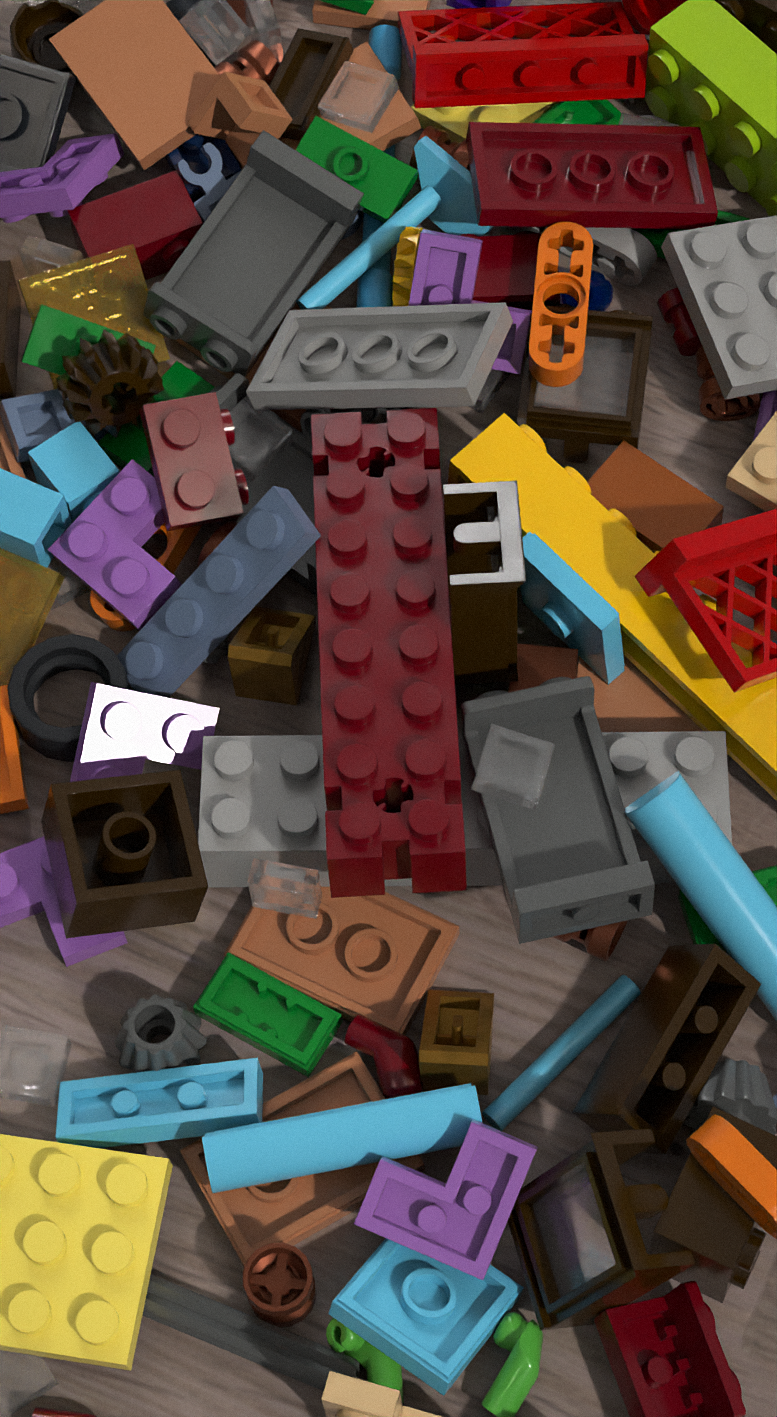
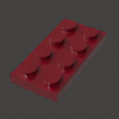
[466,122,718,229]

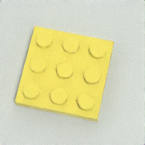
[0,1134,173,1371]

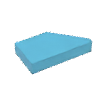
[414,136,494,236]

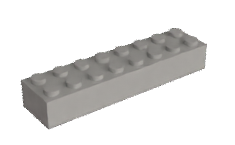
[198,731,732,888]

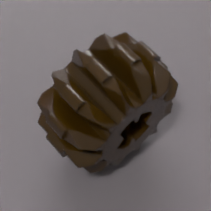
[56,329,164,438]

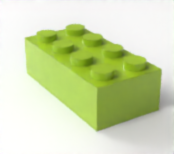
[645,0,777,216]

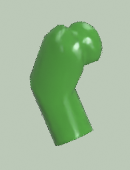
[481,1312,544,1417]
[326,1318,404,1404]

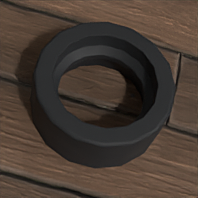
[7,634,130,762]

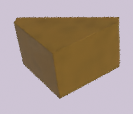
[228,607,315,706]
[419,990,494,1095]

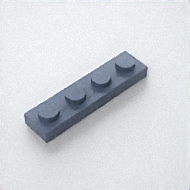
[117,486,321,697]

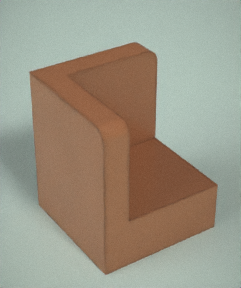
[188,71,293,167]

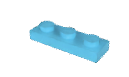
[55,1057,263,1148]

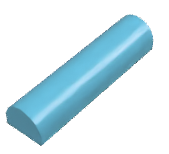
[624,770,777,1021]
[202,1083,482,1193]

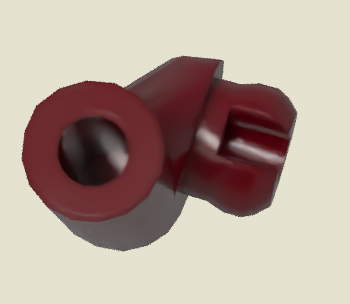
[345,1014,423,1099]

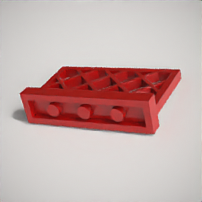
[398,2,649,108]
[634,509,777,693]

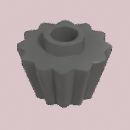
[114,994,207,1073]
[684,1058,777,1135]

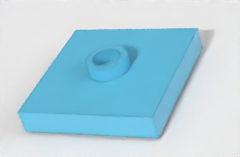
[520,532,625,685]
[328,1238,524,1396]

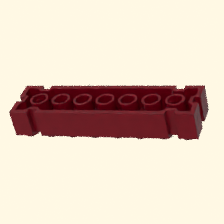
[311,408,467,898]

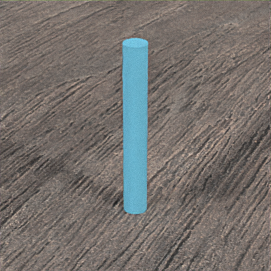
[296,186,442,310]
[482,975,641,1131]

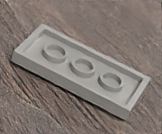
[246,302,513,410]

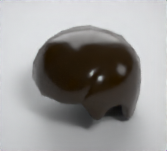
[9,0,84,80]

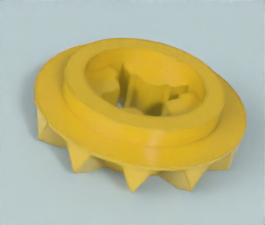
[392,227,423,306]

